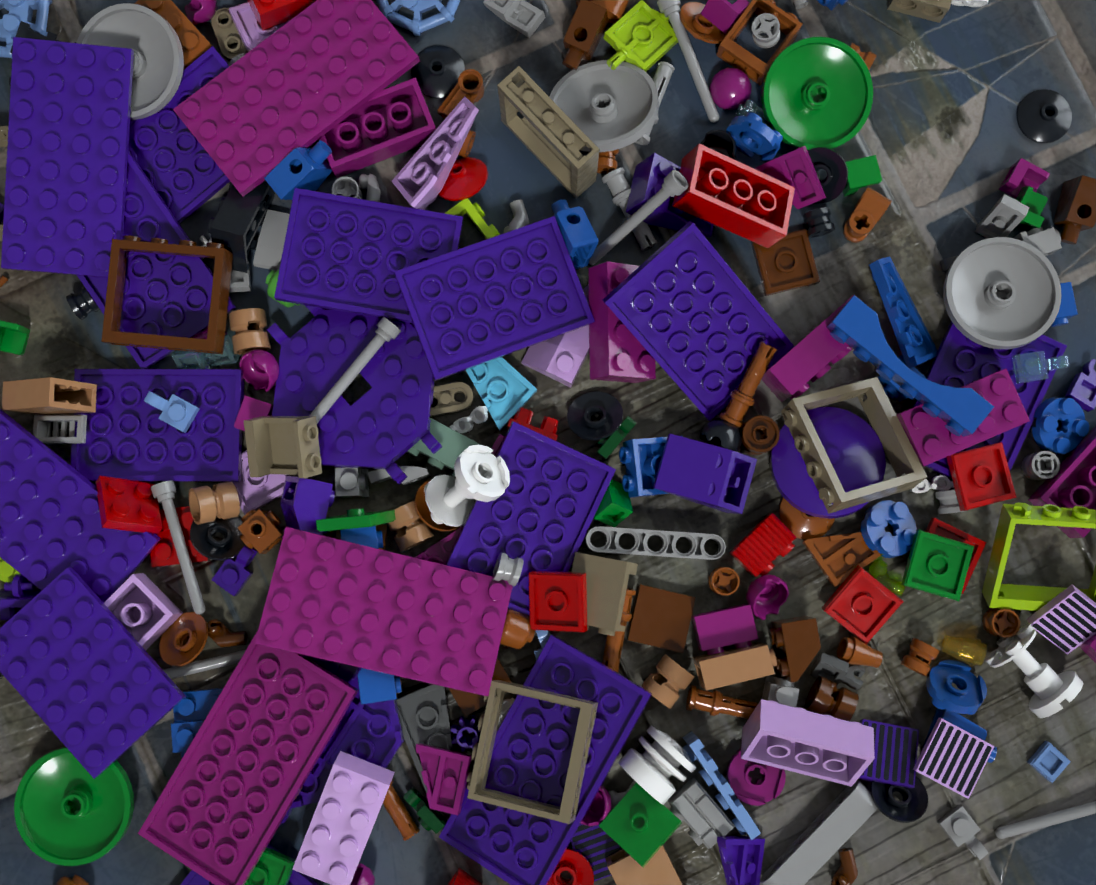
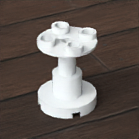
[424,444,510,527]
[985,623,1083,718]

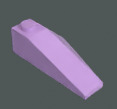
[392,96,479,210]
[521,284,590,388]

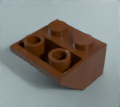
[768,616,821,683]

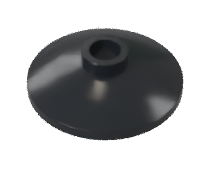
[411,45,465,99]
[1017,89,1072,143]
[808,147,848,203]
[567,391,623,440]
[190,516,245,560]
[871,776,928,823]

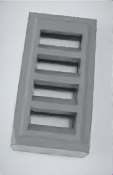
[33,414,87,445]

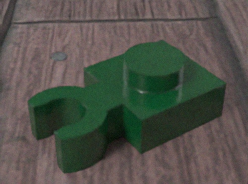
[597,416,636,461]
[403,786,447,834]

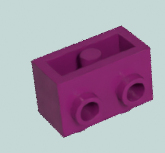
[691,604,758,655]

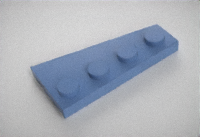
[682,731,761,840]

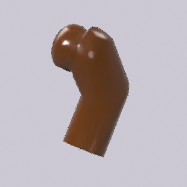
[207,619,247,647]
[831,848,858,885]

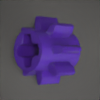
[451,715,481,752]

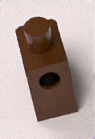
[562,0,608,70]
[1053,175,1096,244]

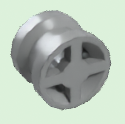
[752,13,780,48]
[935,490,967,515]
[493,552,524,586]

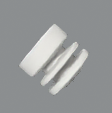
[618,725,696,805]

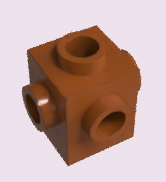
[238,509,284,554]

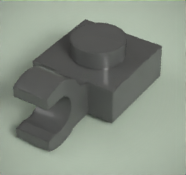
[810,653,866,690]

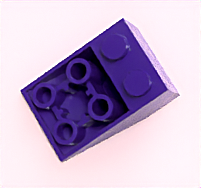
[625,153,714,237]
[653,434,757,514]
[280,476,335,535]

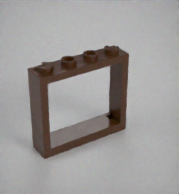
[101,235,233,354]

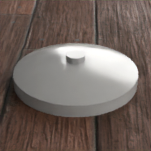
[76,3,184,120]
[549,60,659,152]
[943,237,1061,349]

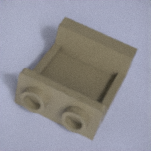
[244,416,322,479]
[572,552,638,636]

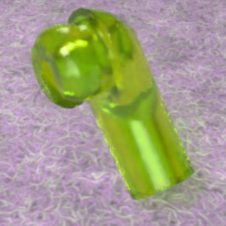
[869,560,905,596]

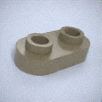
[211,8,248,61]
[430,382,474,417]

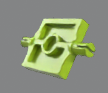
[603,0,678,72]

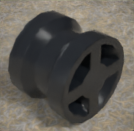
[803,207,835,238]
[66,287,100,320]

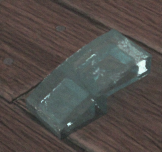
[171,335,239,369]

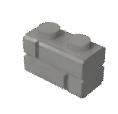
[668,777,734,849]

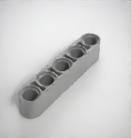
[585,526,726,560]
[760,780,877,885]

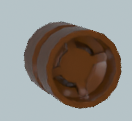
[740,415,780,456]
[805,676,859,721]

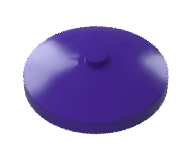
[770,407,886,518]

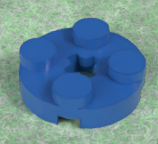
[726,112,783,161]
[1032,397,1089,454]
[861,500,917,558]
[926,660,987,715]

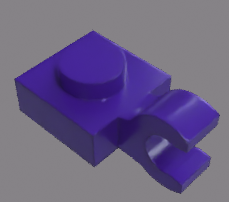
[212,546,258,596]

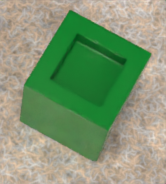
[843,155,882,197]
[1016,186,1048,229]
[0,320,30,356]
[594,479,633,527]

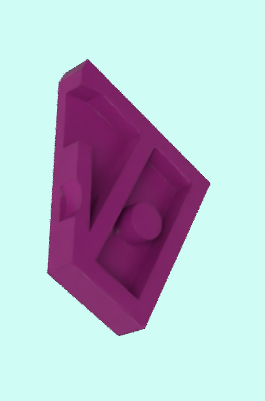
[755,146,826,209]
[416,743,472,815]

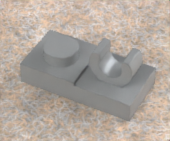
[975,194,1030,238]

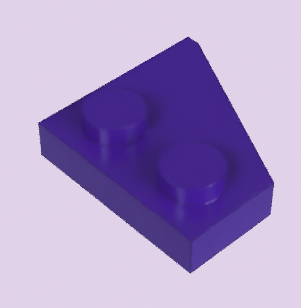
[717,836,765,885]

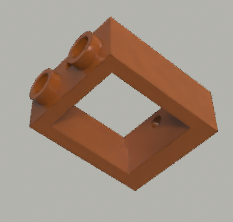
[716,0,803,86]

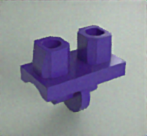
[0,574,42,620]

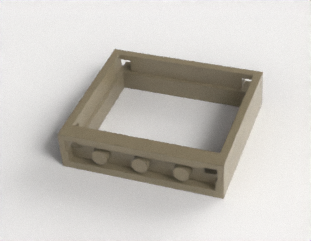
[497,66,600,199]
[781,377,927,513]
[466,680,598,824]

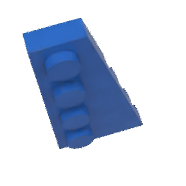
[869,256,938,369]

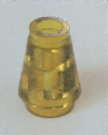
[941,635,987,667]

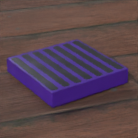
[859,719,919,788]
[571,810,622,882]

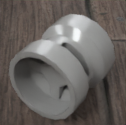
[331,176,363,199]
[1021,451,1060,481]

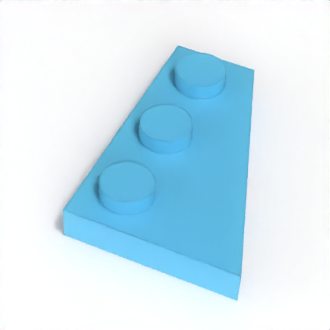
[466,357,537,431]

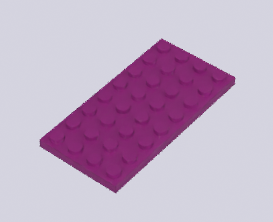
[173,0,420,197]
[255,527,513,697]
[138,631,358,885]

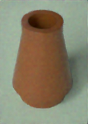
[837,636,883,668]

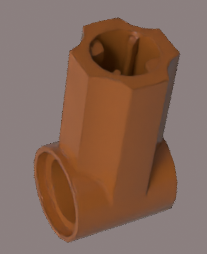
[437,69,484,120]

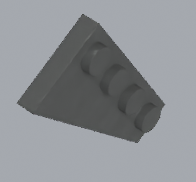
[396,684,454,810]

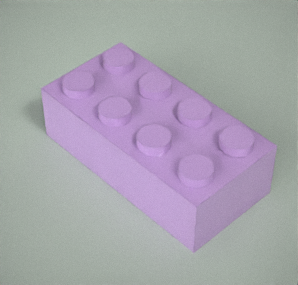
[104,573,183,651]
[741,699,875,787]
[292,751,395,885]

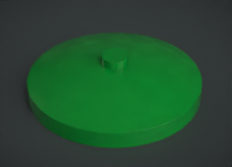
[761,37,873,151]
[14,747,134,866]

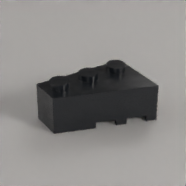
[208,180,274,273]

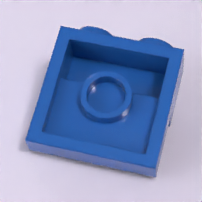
[619,436,683,498]
[171,688,223,758]

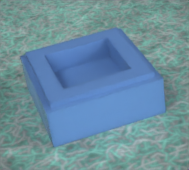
[1027,741,1071,783]

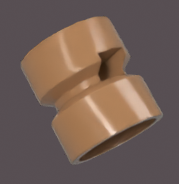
[228,308,271,355]
[189,481,240,525]
[387,501,434,552]
[641,654,694,709]

